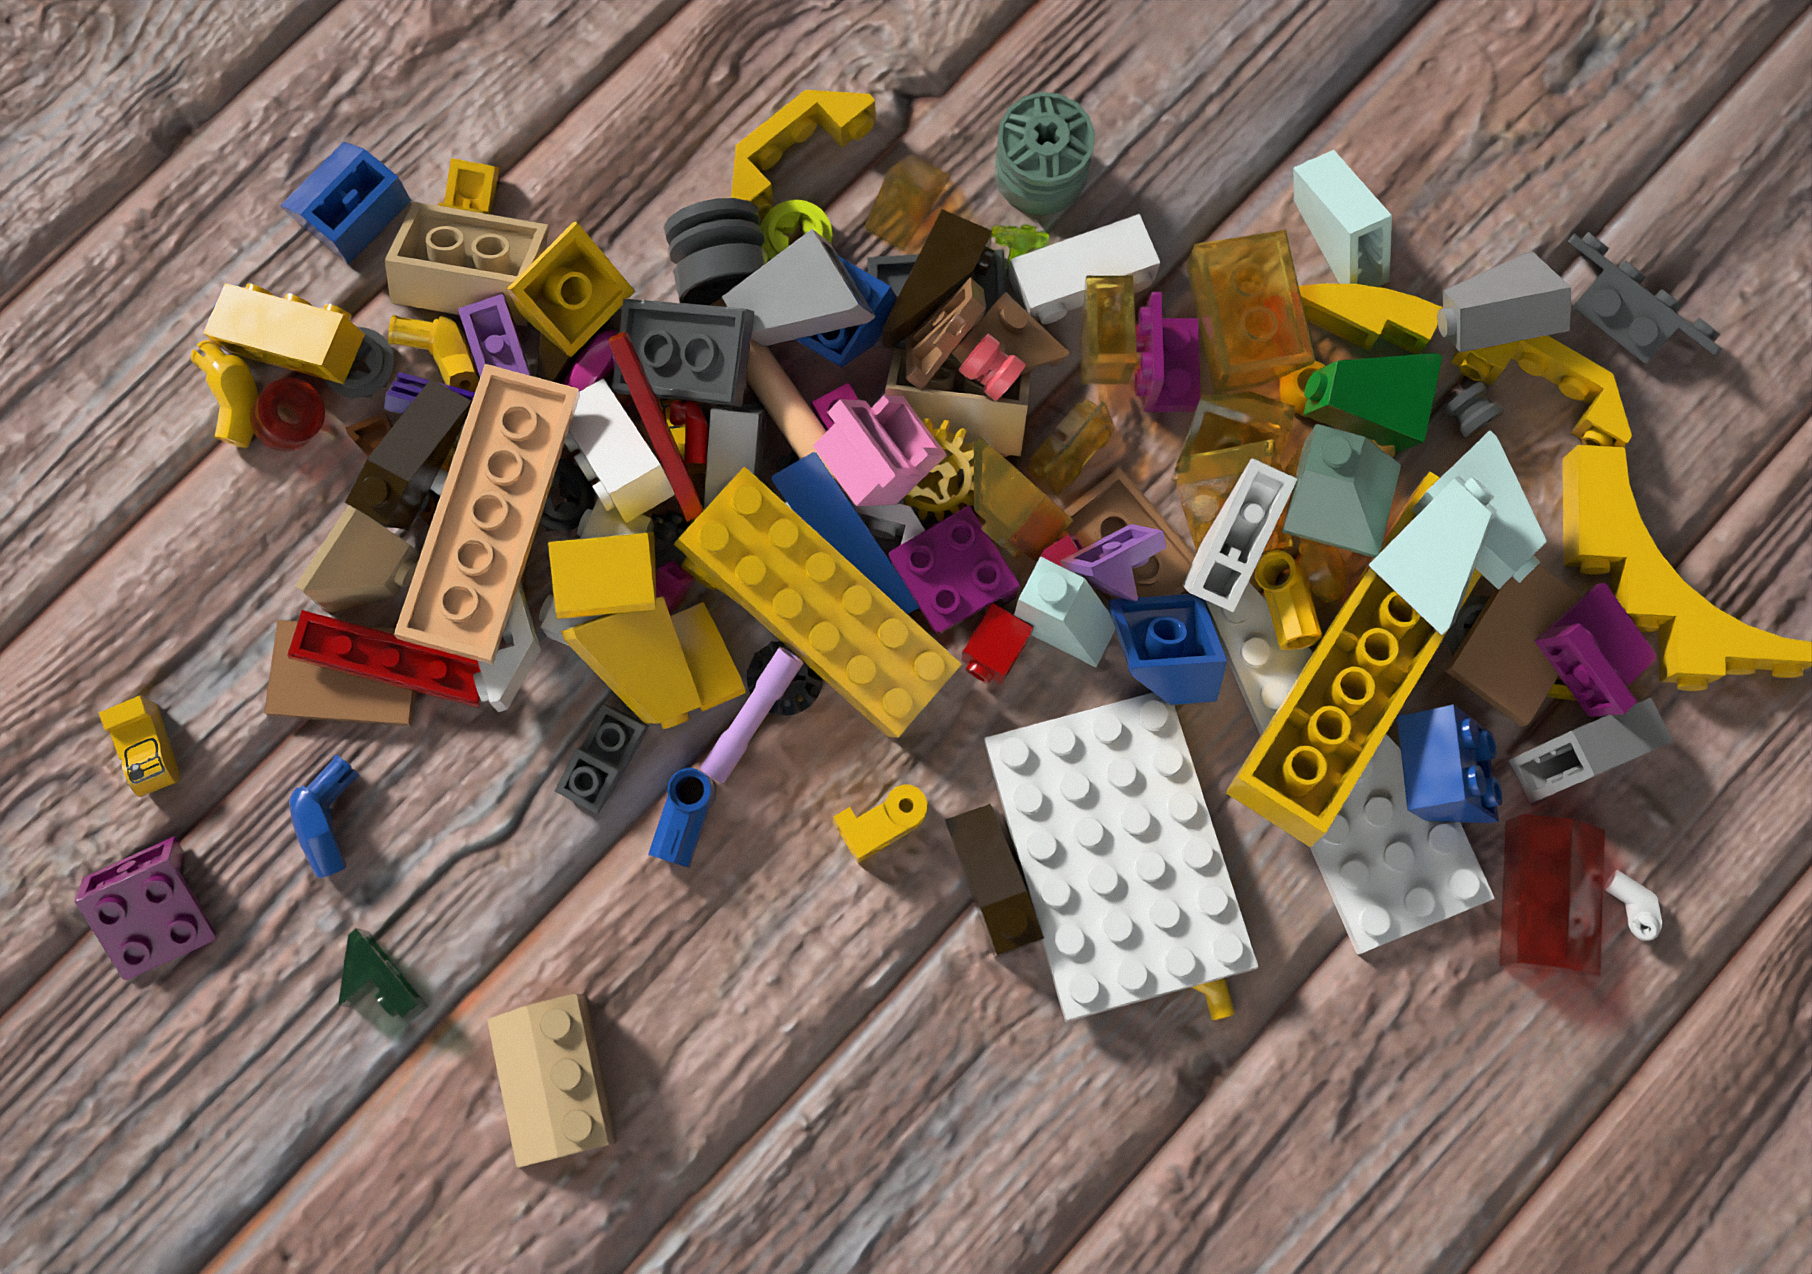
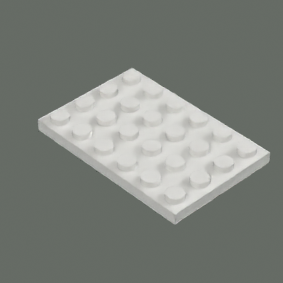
[984,692,1258,1022]

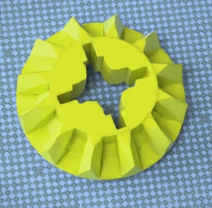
[760,200,832,261]

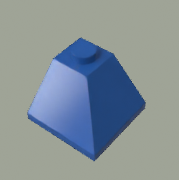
[1108,594,1227,705]

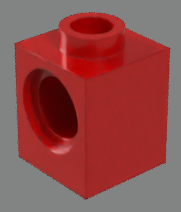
[961,603,1034,685]

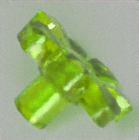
[991,224,1049,265]

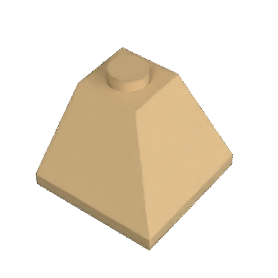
[295,505,420,613]

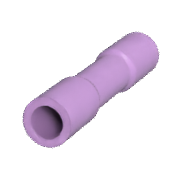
[700,647,804,783]

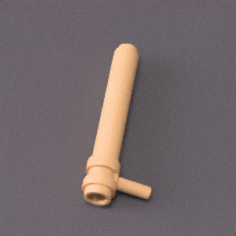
[710,298,852,502]

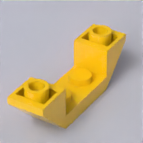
[731,90,876,221]
[1451,335,1632,447]

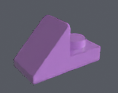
[458,294,532,377]
[1060,524,1166,601]

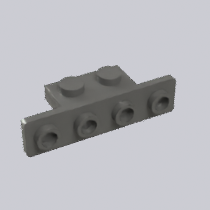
[1568,232,1722,364]

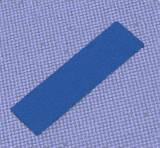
[771,452,919,614]

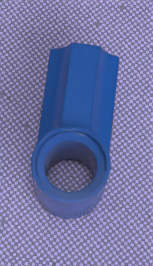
[648,768,716,868]

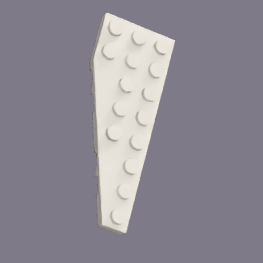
[1204,581,1495,954]

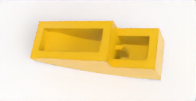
[1289,283,1443,354]

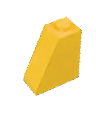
[561,596,702,729]

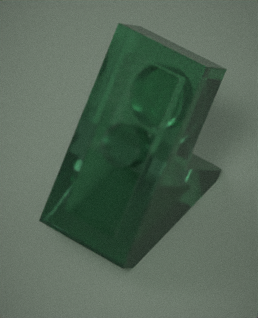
[339,928,429,1019]

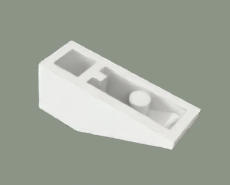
[1182,458,1298,613]

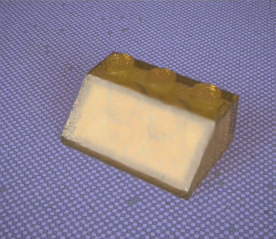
[1187,230,1315,394]

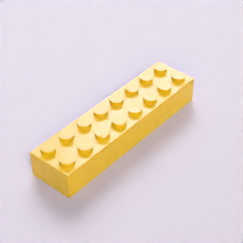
[1226,471,1481,847]

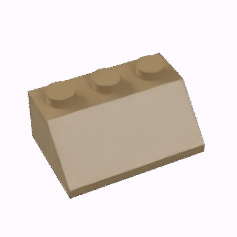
[385,201,549,326]
[885,348,1030,458]
[487,993,616,1168]

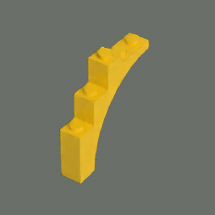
[1562,445,1812,691]

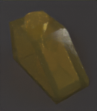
[1080,275,1137,384]

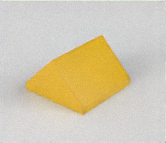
[507,222,636,357]
[548,532,656,619]

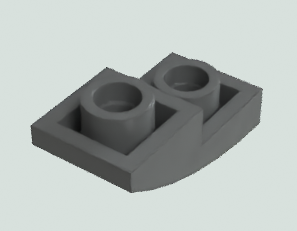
[555,704,649,814]

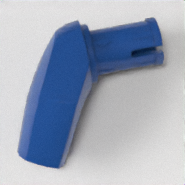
[289,755,360,878]

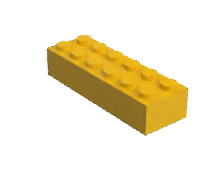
[674,466,962,737]

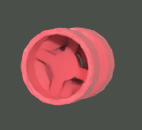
[958,334,1026,401]

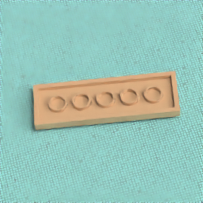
[394,364,580,665]

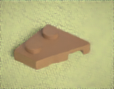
[905,277,986,391]
[951,292,1070,376]

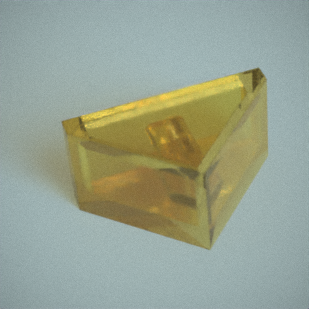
[865,154,950,251]

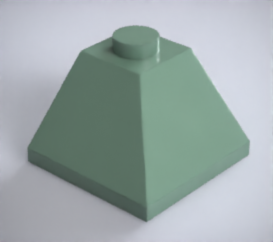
[1281,424,1401,558]

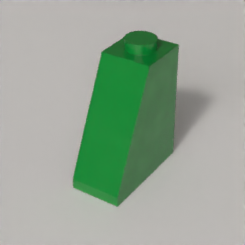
[1303,353,1443,452]

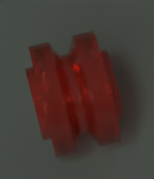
[250,378,325,452]

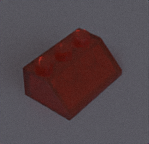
[1499,814,1605,976]

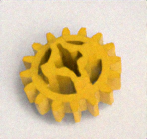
[903,418,986,522]

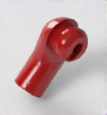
[670,400,709,464]

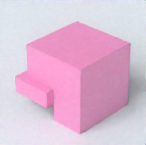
[813,395,947,506]

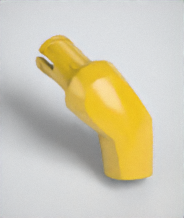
[388,314,479,392]
[191,340,261,448]

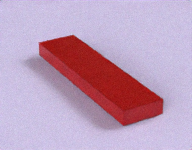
[608,331,704,522]
[287,610,481,708]

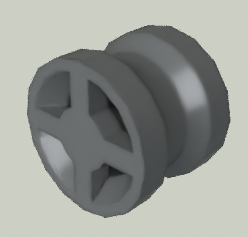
[1443,381,1505,439]

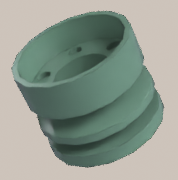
[994,92,1095,215]

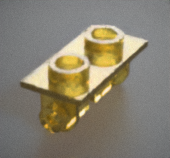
[1027,399,1115,497]

